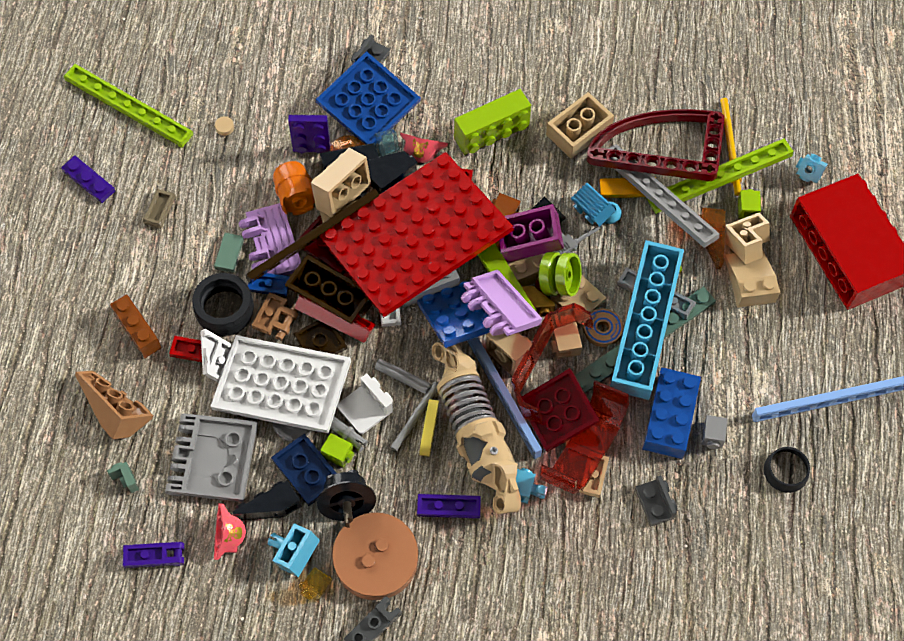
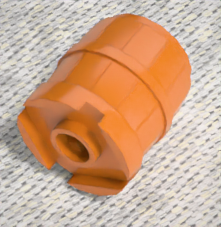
[273,161,315,215]

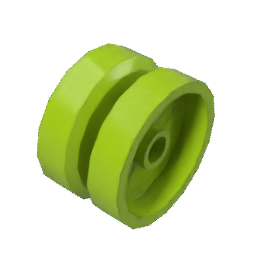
[539,252,582,297]

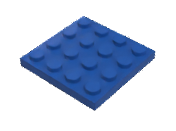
[316,51,421,145]
[417,280,491,348]

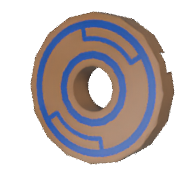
[583,308,623,347]

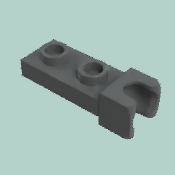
[344,596,402,641]

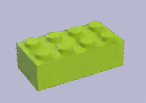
[454,89,532,156]

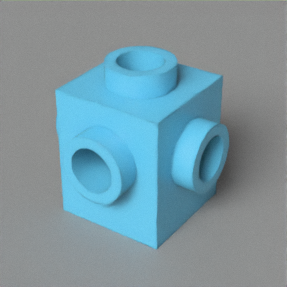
[796,154,828,184]

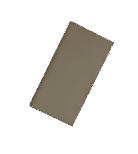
[143,189,176,229]

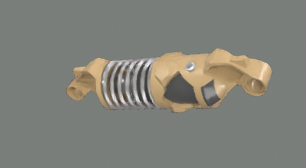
[432,342,521,514]

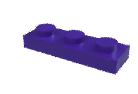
[61,155,115,203]
[417,494,481,518]

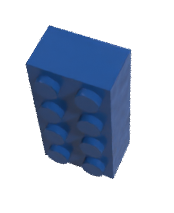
[642,367,701,459]

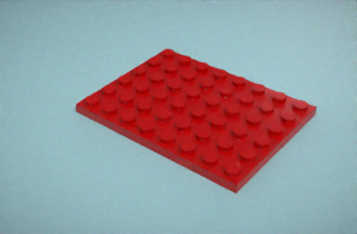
[319,152,514,318]

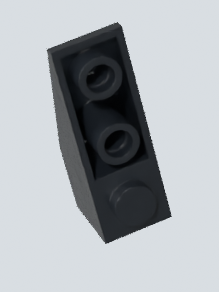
[232,480,302,520]

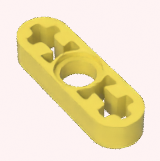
[419,399,439,457]

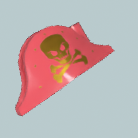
[400,132,448,163]
[214,503,246,560]

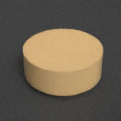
[215,116,234,136]

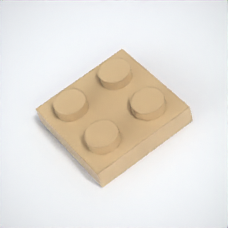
[551,275,606,325]

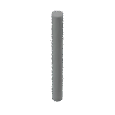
[390,382,438,452]

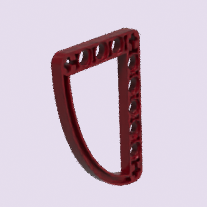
[587,109,725,181]

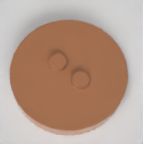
[333,513,418,600]

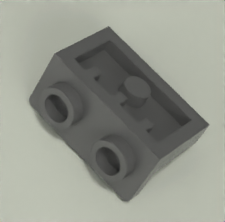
[351,34,390,65]
[635,475,678,527]

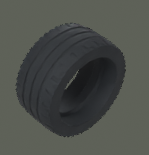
[192,273,254,336]

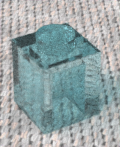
[375,129,400,156]

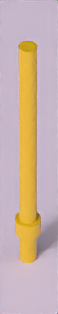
[720,98,742,196]

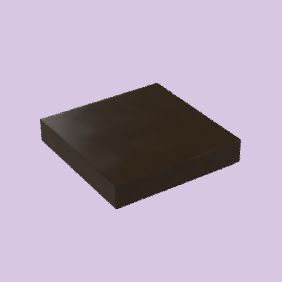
[293,320,348,355]

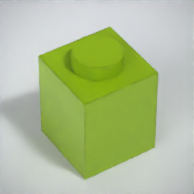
[738,189,761,219]
[320,433,354,468]

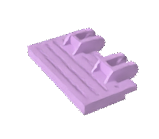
[239,203,301,276]
[461,270,542,336]

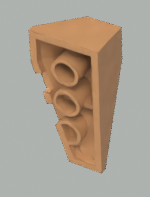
[75,371,154,439]

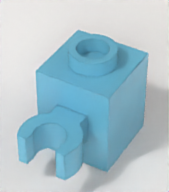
[516,468,548,504]

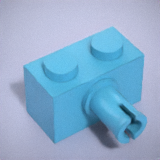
[268,523,320,577]

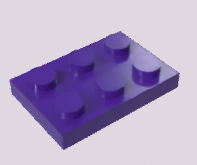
[288,115,331,153]

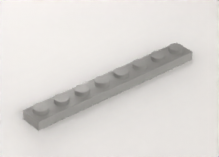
[603,144,719,248]

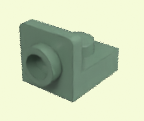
[107,462,139,493]

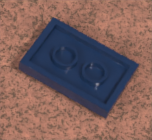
[271,433,337,507]

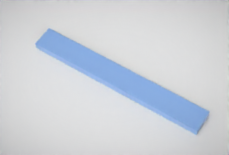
[467,337,542,459]
[752,376,904,422]

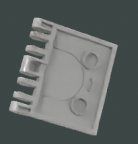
[165,414,258,502]

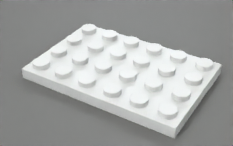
[210,335,351,434]

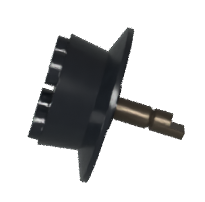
[317,470,376,528]

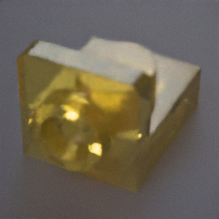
[299,567,332,602]

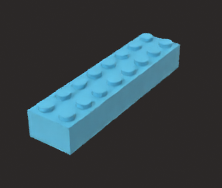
[609,240,684,400]

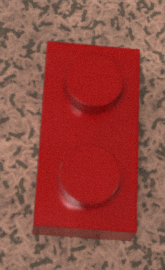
[169,336,202,362]

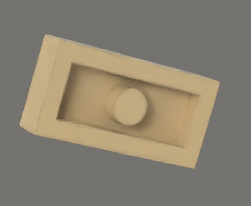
[580,452,609,498]

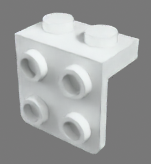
[337,374,393,434]

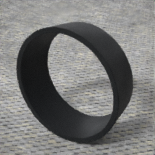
[764,447,810,493]

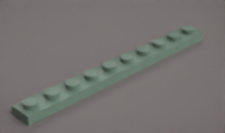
[575,286,716,394]

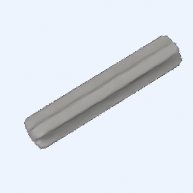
[375,359,431,394]

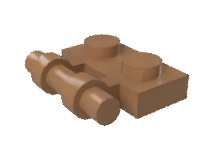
[252,292,298,341]

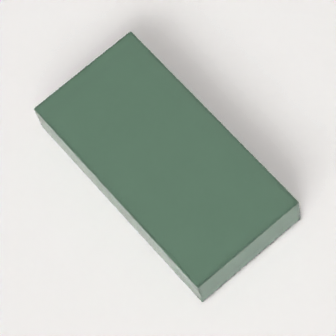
[214,233,244,273]

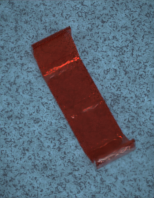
[511,303,593,423]
[540,381,629,494]

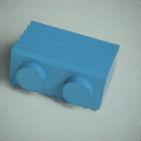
[571,183,616,227]

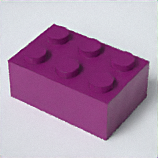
[499,204,564,263]

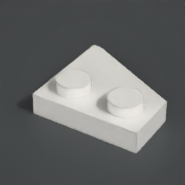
[200,329,233,383]

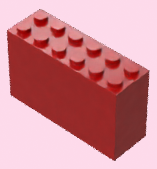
[790,173,904,310]

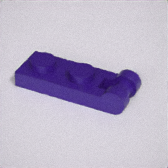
[123,542,184,568]

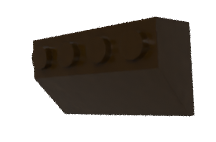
[285,255,372,324]

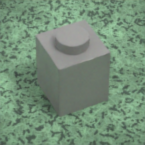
[701,415,727,449]

